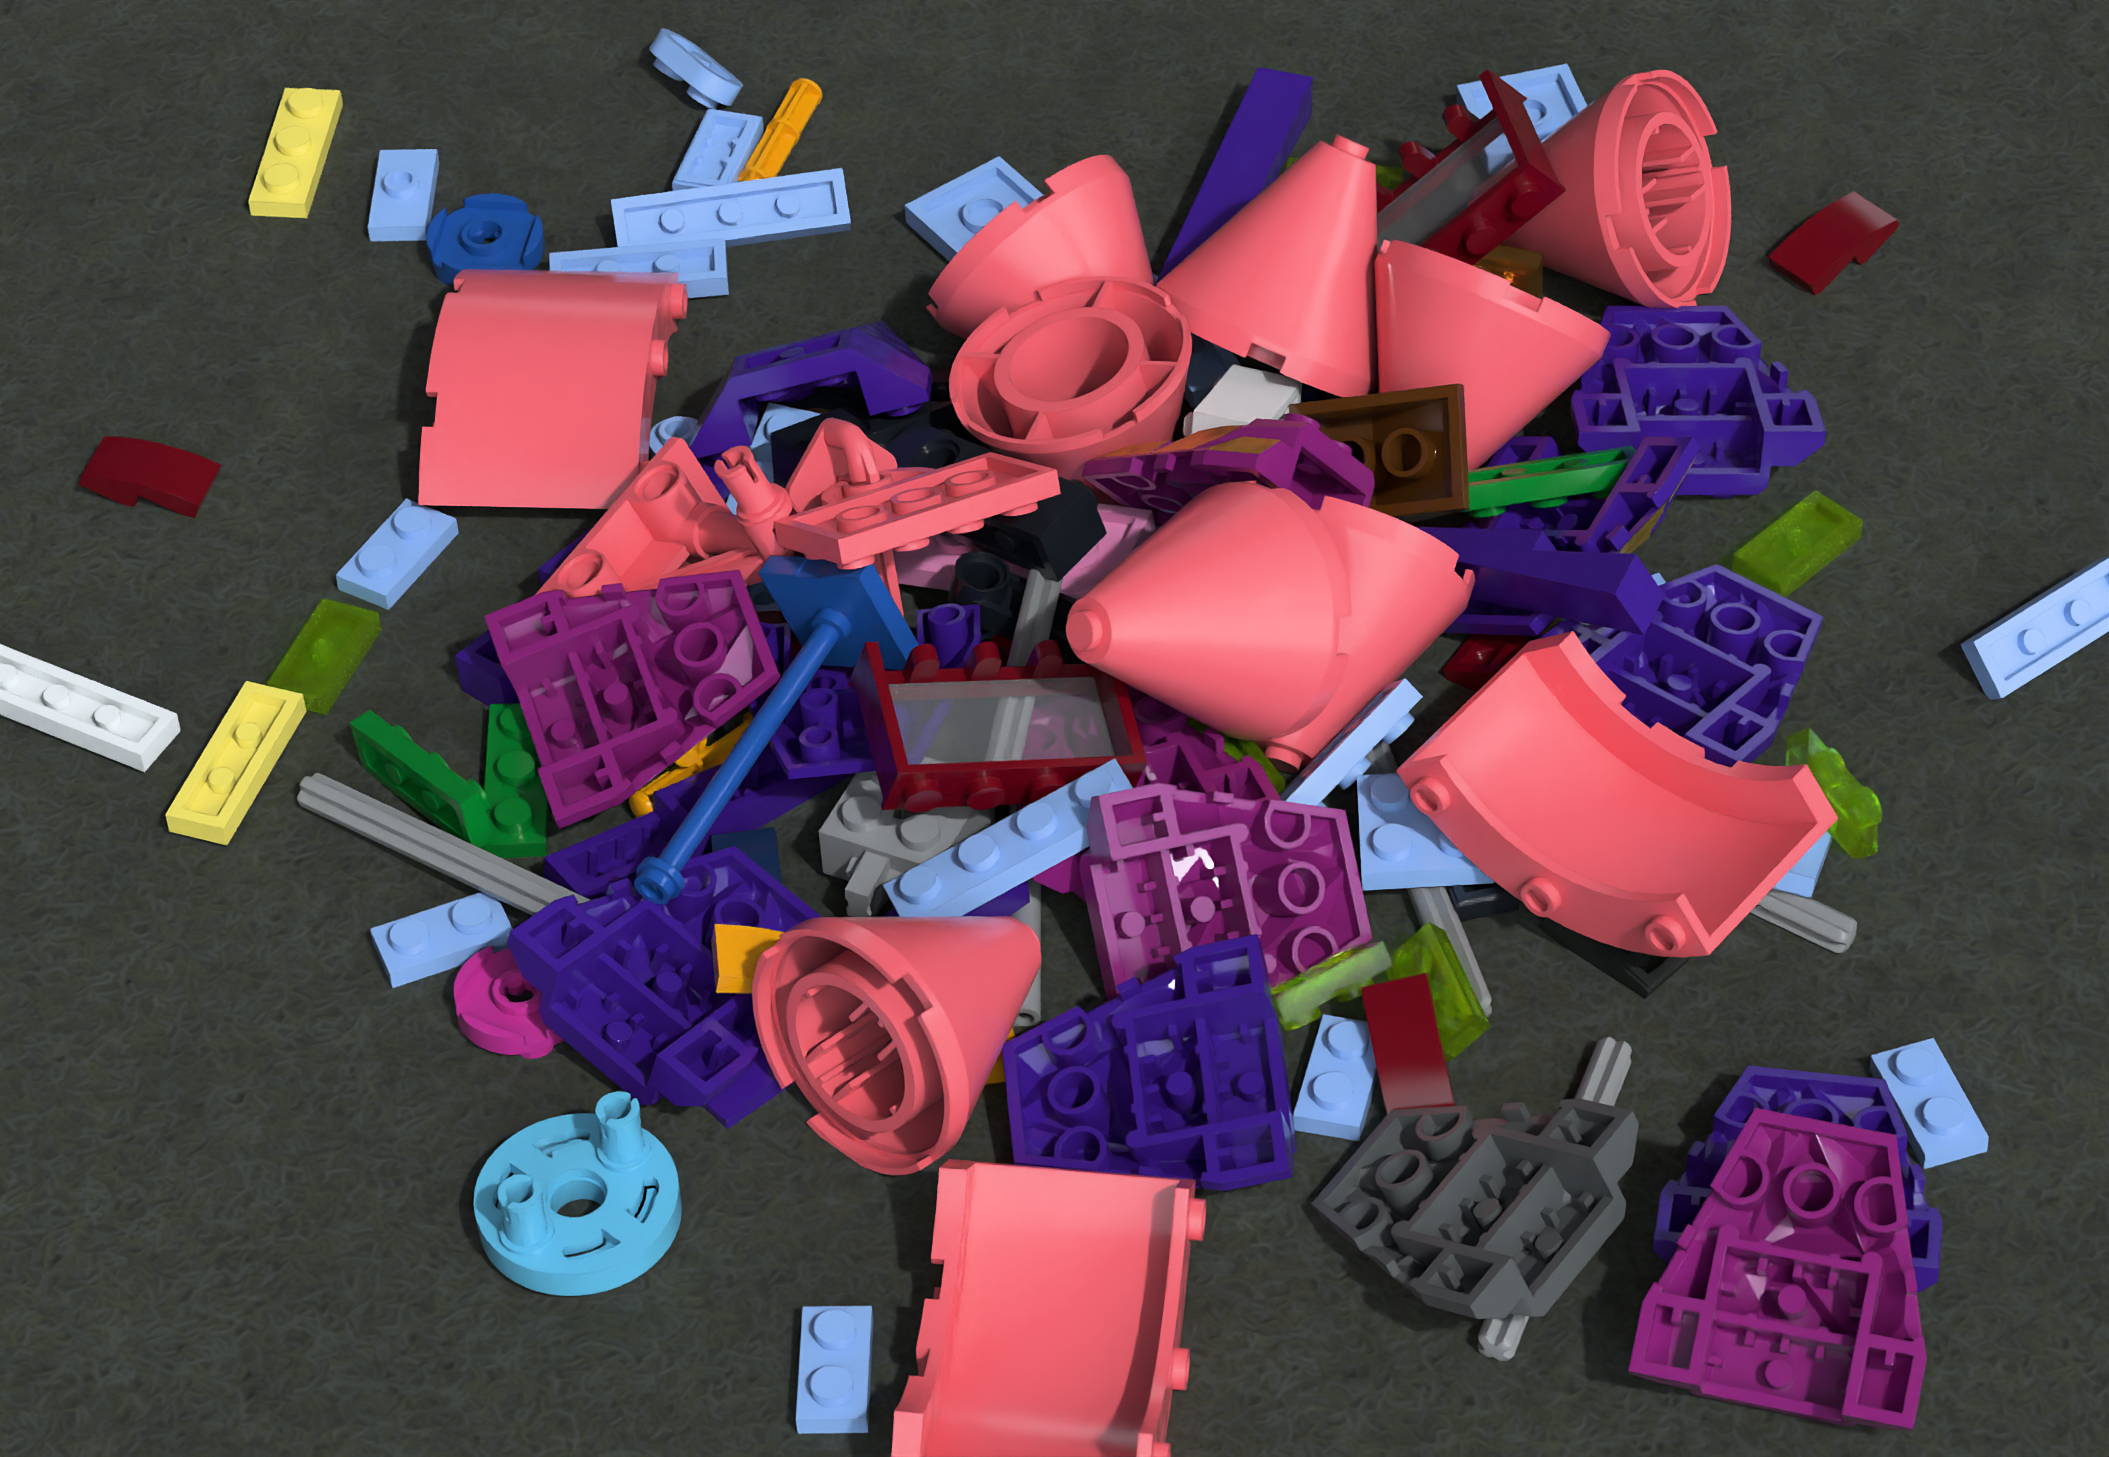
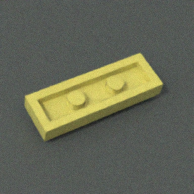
[248,88,343,218]
[165,681,306,845]

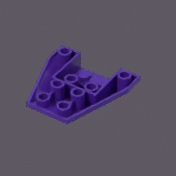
[689,321,933,460]
[747,603,982,779]

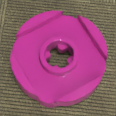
[453,946,563,1059]

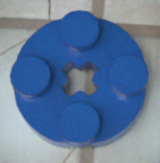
[426,193,545,285]

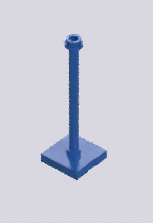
[634,555,919,905]

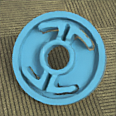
[473,1091,682,1296]

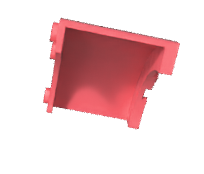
[418,269,688,509]
[1396,631,1838,958]
[891,1159,1206,1457]

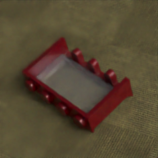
[1376,69,1566,266]
[848,640,1148,813]

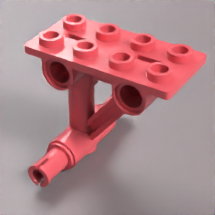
[535,437,805,599]

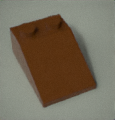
[1289,383,1470,523]

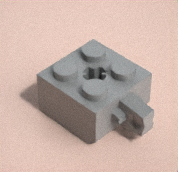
[819,758,996,917]

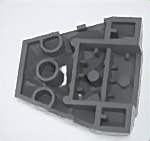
[1311,1099,1639,1319]

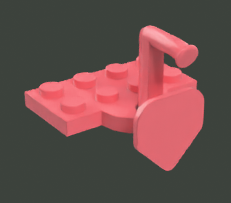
[774,418,1061,617]

